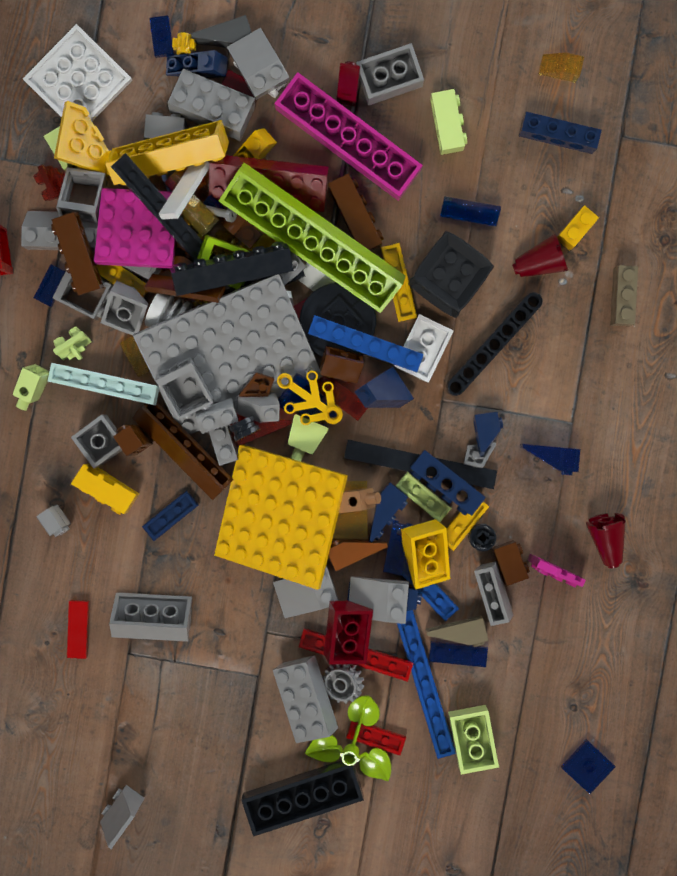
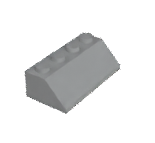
[21,211,98,251]
[109,593,192,642]

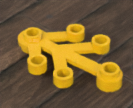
[277,370,343,425]

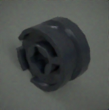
[229,415,260,441]
[468,523,496,551]

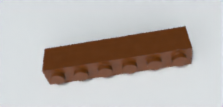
[132,402,233,500]

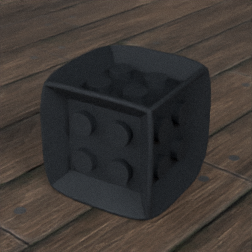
[408,231,494,318]

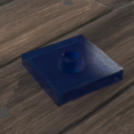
[561,739,616,794]

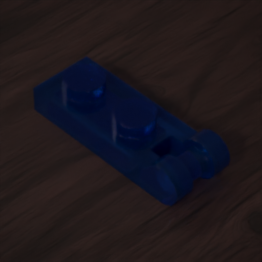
[383,520,412,576]

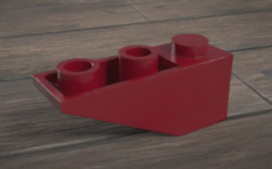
[337,61,360,107]

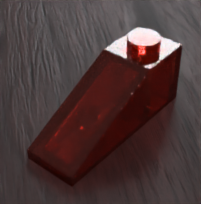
[230,416,292,446]

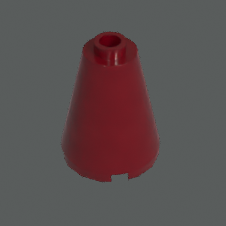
[512,234,568,277]
[586,513,626,569]

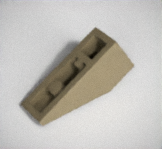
[426,615,489,647]

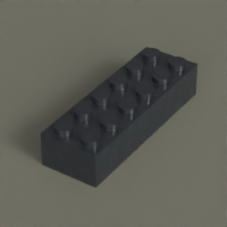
[241,760,364,837]

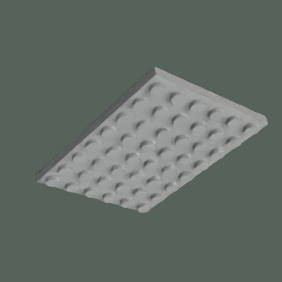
[133,274,323,435]

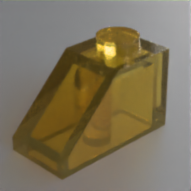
[538,52,584,83]

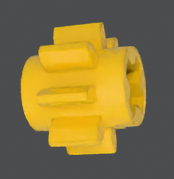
[172,32,196,55]

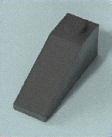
[191,15,252,48]

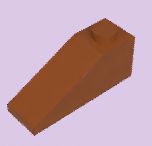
[328,540,388,571]

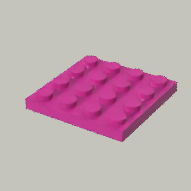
[94,188,176,268]

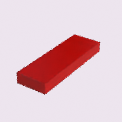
[67,600,89,659]
[346,721,406,756]

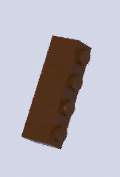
[328,173,384,251]
[51,212,104,295]

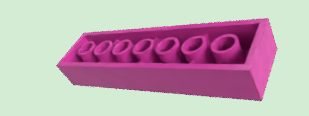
[274,72,423,201]

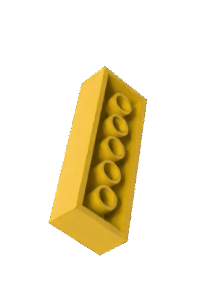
[105,120,229,185]

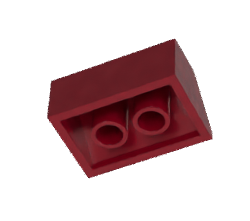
[324,601,373,665]

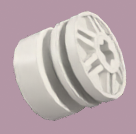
[145,293,192,327]

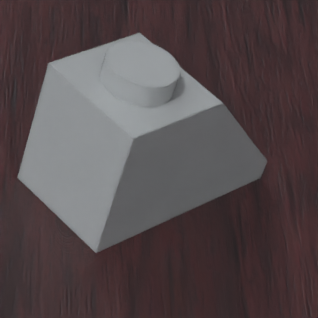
[237,393,280,423]

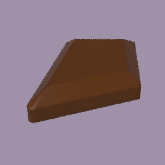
[239,372,274,397]

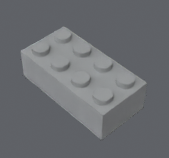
[168,69,255,141]
[273,655,338,743]

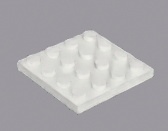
[23,24,132,121]

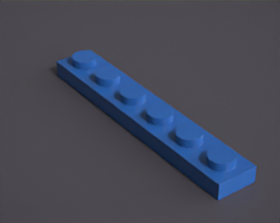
[308,315,424,373]

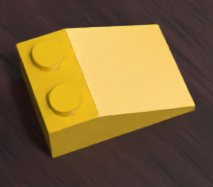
[401,519,451,590]

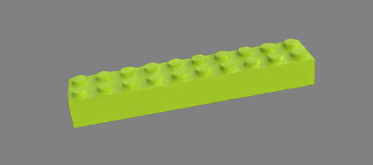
[219,163,406,313]

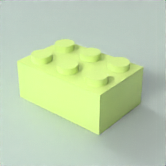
[448,705,499,775]

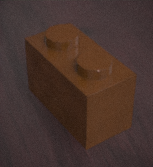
[320,346,364,383]
[492,540,530,586]

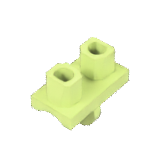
[53,326,92,361]

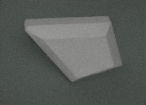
[464,442,496,468]

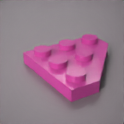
[527,553,586,588]

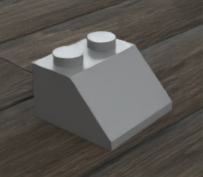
[100,281,148,336]

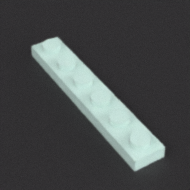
[48,363,160,405]

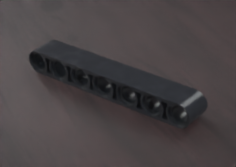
[446,292,543,396]

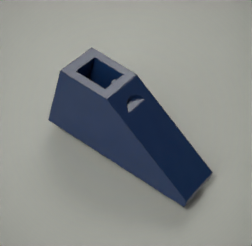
[166,50,227,78]
[369,482,408,542]

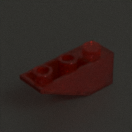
[317,375,368,421]

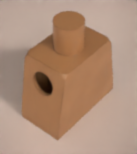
[339,488,381,513]

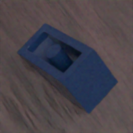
[473,412,503,456]

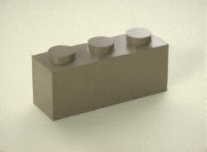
[610,265,638,327]

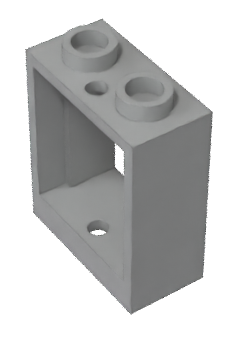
[56,167,108,223]
[53,271,113,321]
[156,357,213,420]

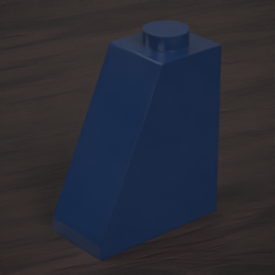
[354,367,414,408]

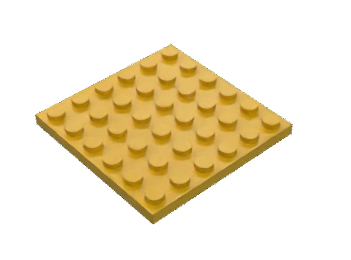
[214,445,348,590]

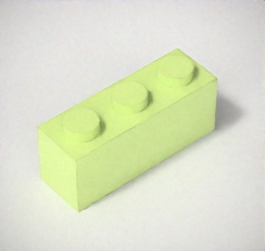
[430,89,467,155]

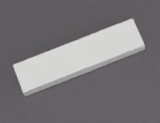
[159,161,209,219]

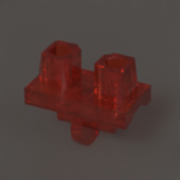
[33,164,65,201]

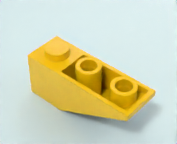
[233,128,277,159]

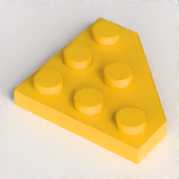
[54,101,111,177]

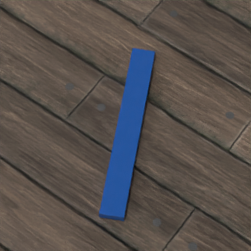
[397,610,456,759]

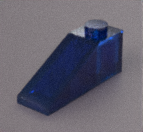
[520,444,581,476]

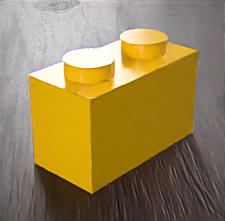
[557,205,599,251]

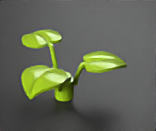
[305,695,391,781]

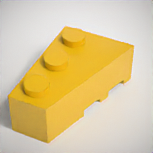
[71,463,139,515]

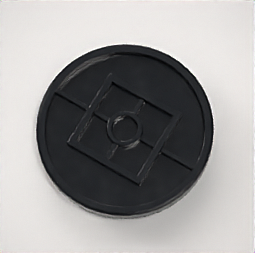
[300,283,376,357]

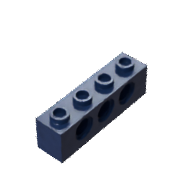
[518,111,602,154]
[409,449,486,516]

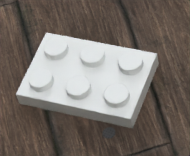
[394,314,453,383]

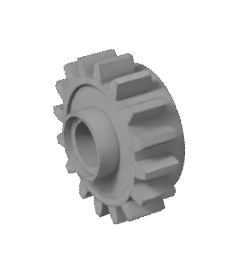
[322,664,364,704]

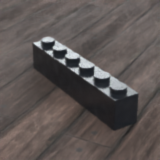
[170,242,294,296]

